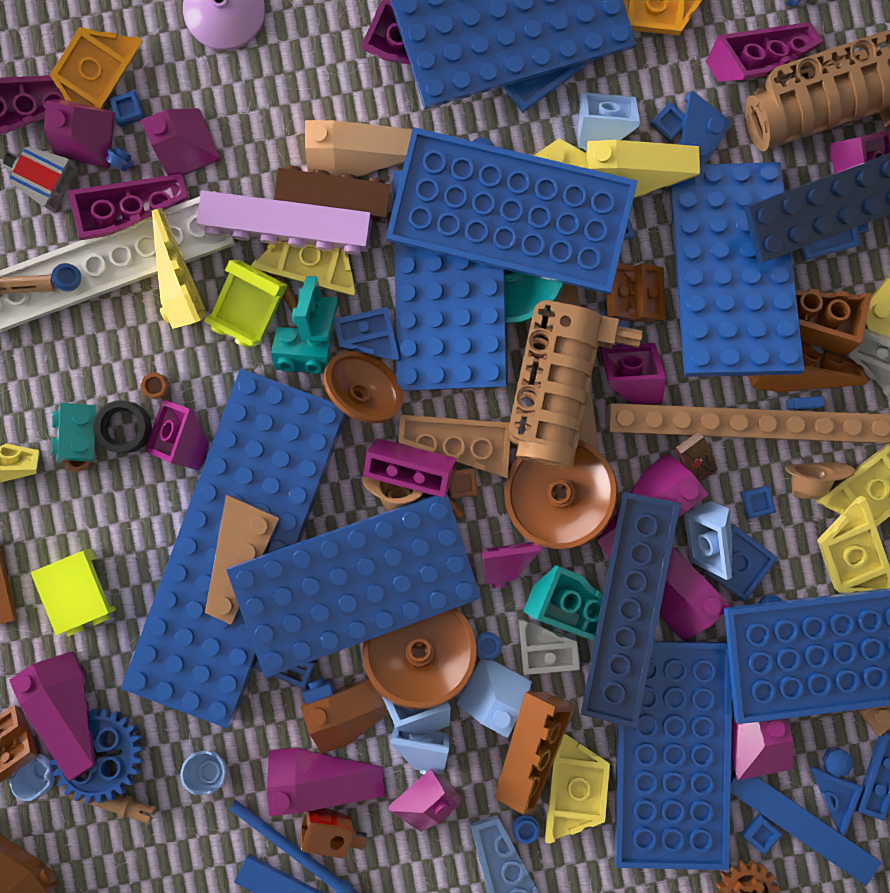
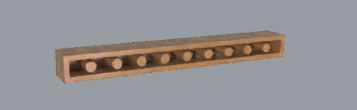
[605,403,890,444]

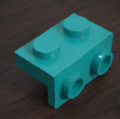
[292,276,339,341]
[271,327,332,374]
[51,403,96,463]

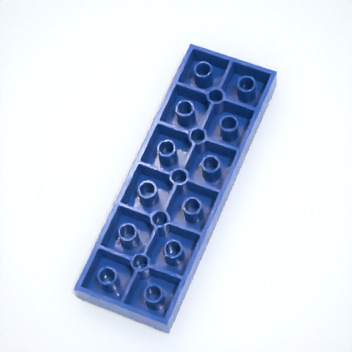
[121,368,347,728]

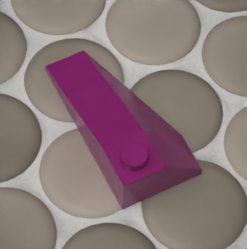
[596,453,709,559]

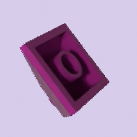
[44,99,115,168]
[141,108,221,176]
[830,129,890,173]
[600,343,666,405]
[145,399,209,471]
[481,542,541,588]
[731,718,793,780]
[388,769,462,832]

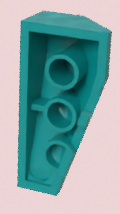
[523,565,603,641]

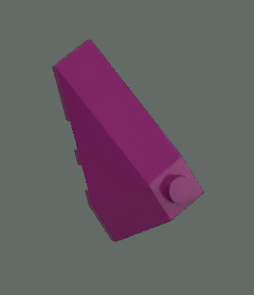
[360,0,410,65]
[706,22,823,81]
[0,75,65,136]
[68,174,188,241]
[660,547,731,641]
[9,651,96,781]
[267,747,385,816]

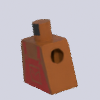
[300,808,367,859]

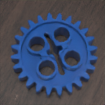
[50,709,145,804]

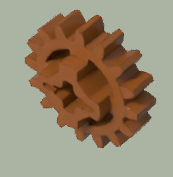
[716,859,780,893]

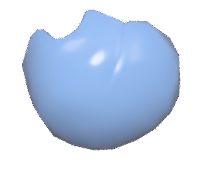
[180,751,228,795]
[9,754,56,802]

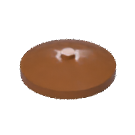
[505,440,618,550]
[363,608,476,710]

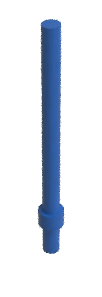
[229,800,358,893]

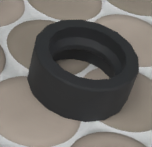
[93,400,152,454]

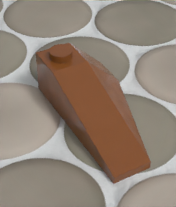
[0,834,59,893]

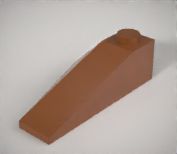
[748,342,869,392]
[300,678,389,754]

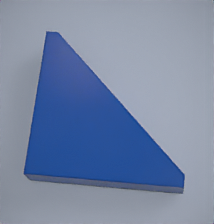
[810,766,864,836]

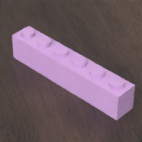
[196,190,372,255]

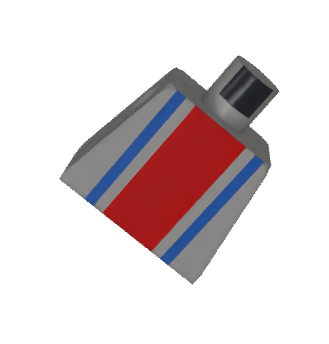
[3,147,78,214]

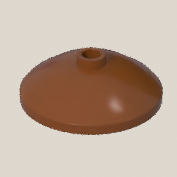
[324,351,403,423]

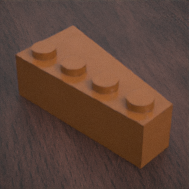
[795,289,872,356]
[495,692,575,815]

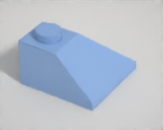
[577,92,640,150]
[684,501,732,580]
[457,659,532,738]
[382,696,451,735]
[391,725,449,774]

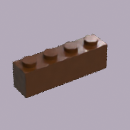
[274,165,390,224]

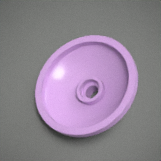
[183,0,265,51]

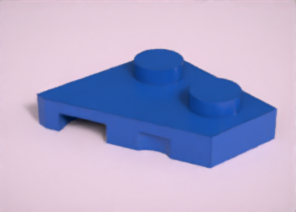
[679,90,733,165]
[334,307,400,361]

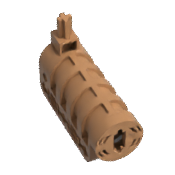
[745,30,890,151]
[508,300,642,469]

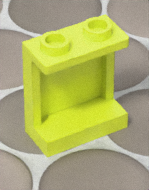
[204,259,287,348]
[30,549,116,636]

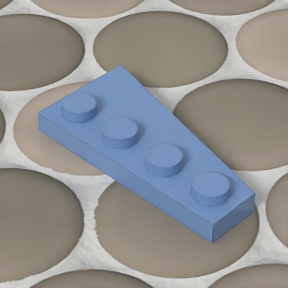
[470,815,539,893]

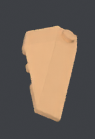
[305,120,412,177]

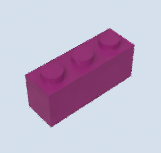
[363,438,457,498]

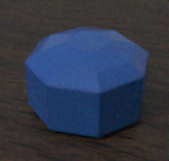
[822,747,854,777]

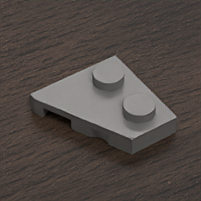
[849,328,890,397]
[518,619,580,675]

